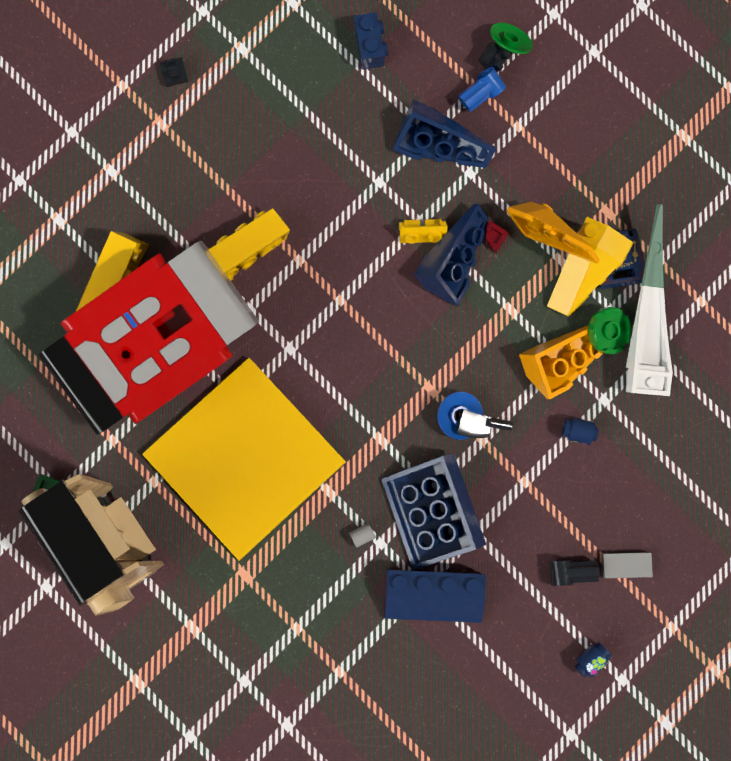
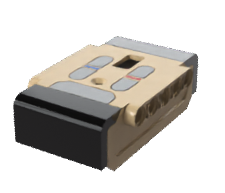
[18,474,164,616]

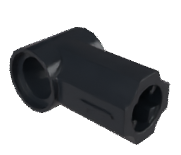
[549,560,600,586]

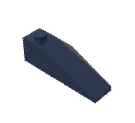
[392,99,496,168]
[414,203,489,306]

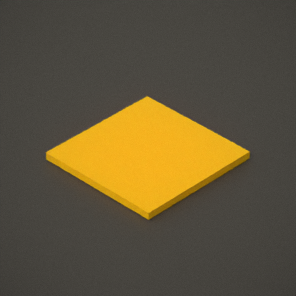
[142,358,346,561]

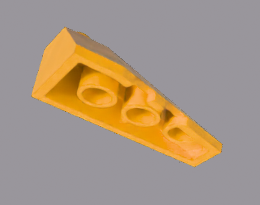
[506,202,600,264]

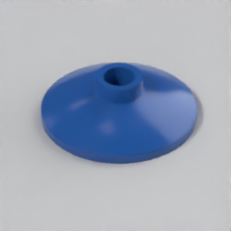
[437,392,483,440]

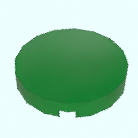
[588,307,632,354]

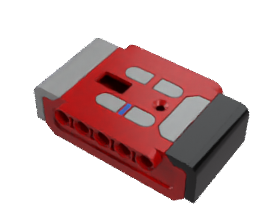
[38,241,259,435]

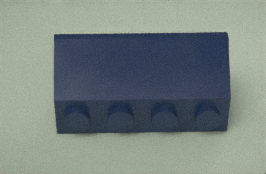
[385,570,486,623]

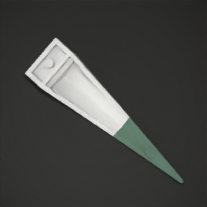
[626,204,673,396]

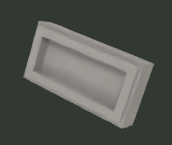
[602,553,653,578]

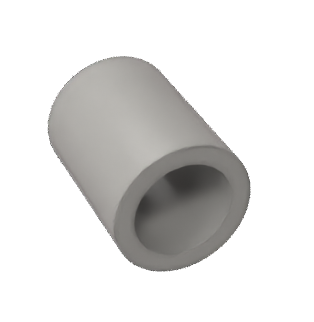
[349,523,376,548]

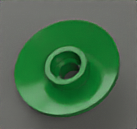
[490,23,533,54]

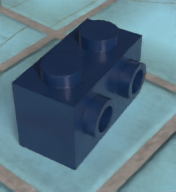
[354,12,388,70]

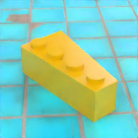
[207,208,290,281]
[76,231,149,311]

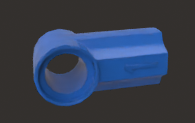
[458,67,506,112]

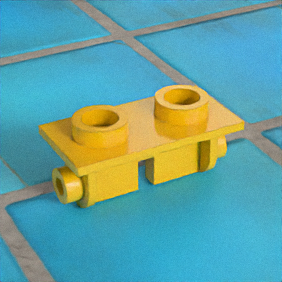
[399,219,447,244]

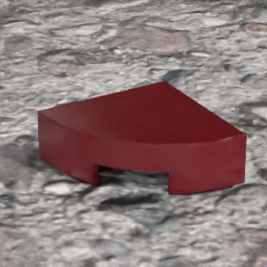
[485,221,509,253]

